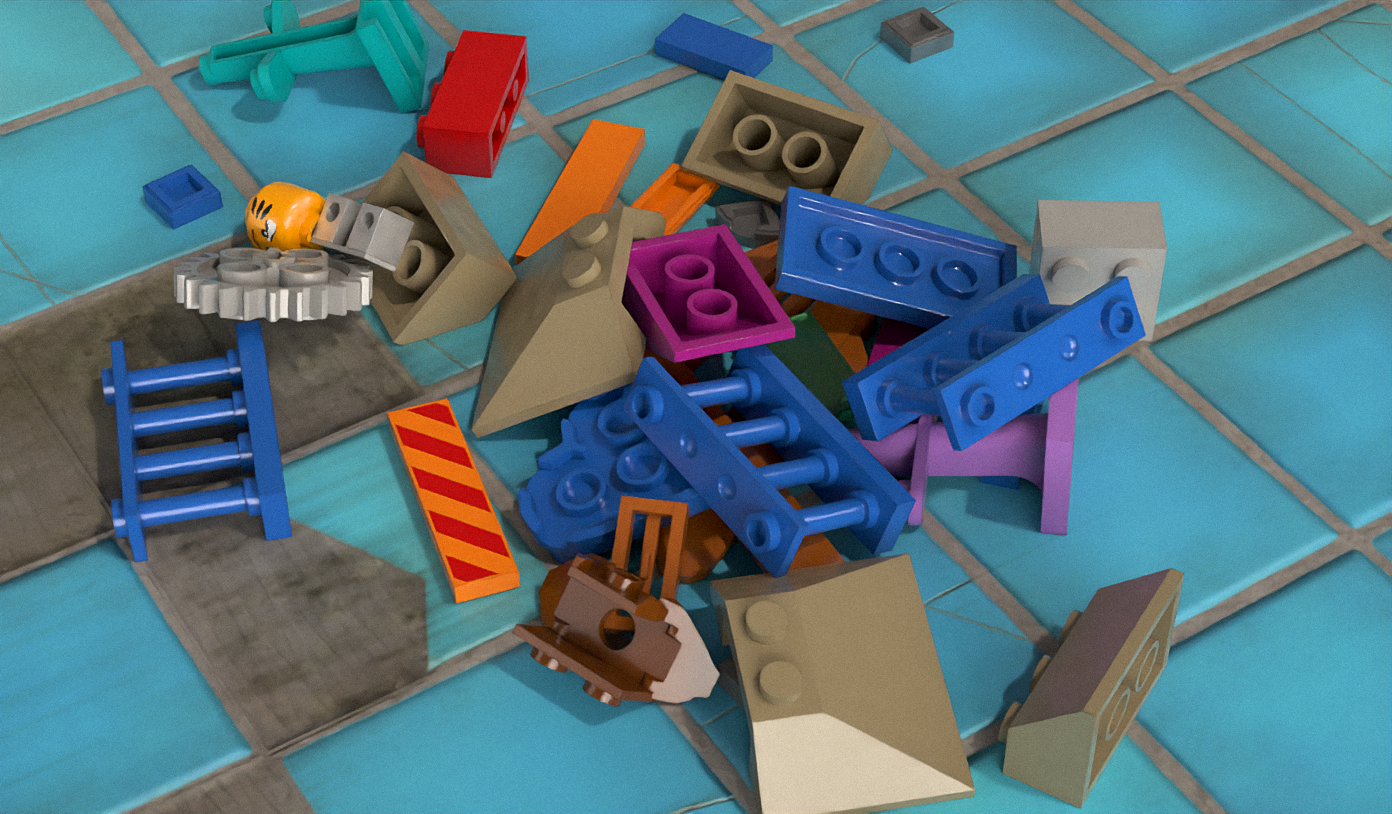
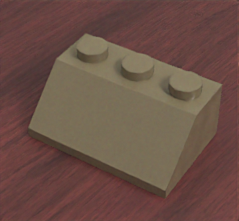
[681,70,893,206]
[345,151,518,346]
[998,568,1184,809]

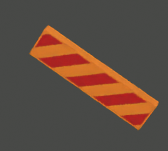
[387,398,520,604]

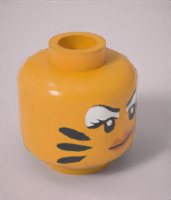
[245,182,326,251]

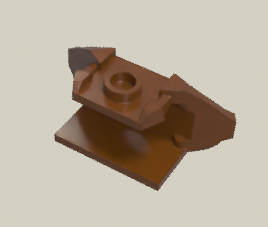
[512,553,720,707]

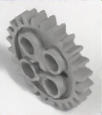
[174,248,373,322]

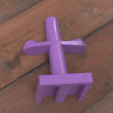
[848,378,1079,535]

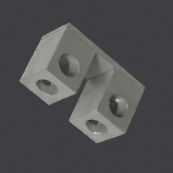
[310,193,414,272]

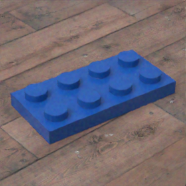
[774,186,1017,329]

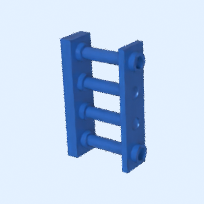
[842,274,1146,451]
[101,320,292,562]
[623,344,916,578]

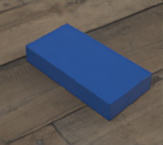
[655,13,773,80]

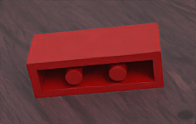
[416,30,529,178]

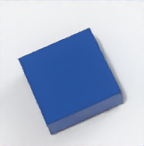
[142,164,223,230]

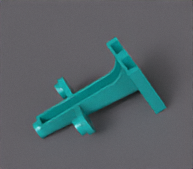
[199,0,429,114]

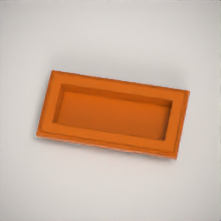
[630,163,721,236]

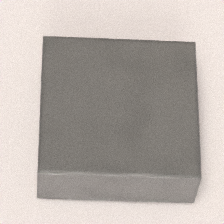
[880,6,954,64]

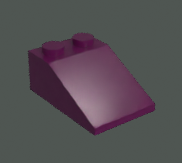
[621,224,795,363]

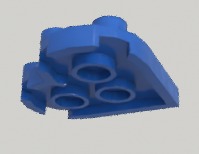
[518,383,711,564]

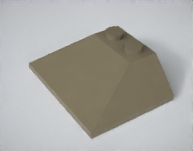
[471,206,666,438]
[709,553,975,814]

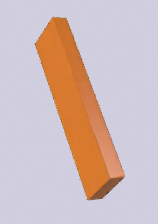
[515,119,645,265]

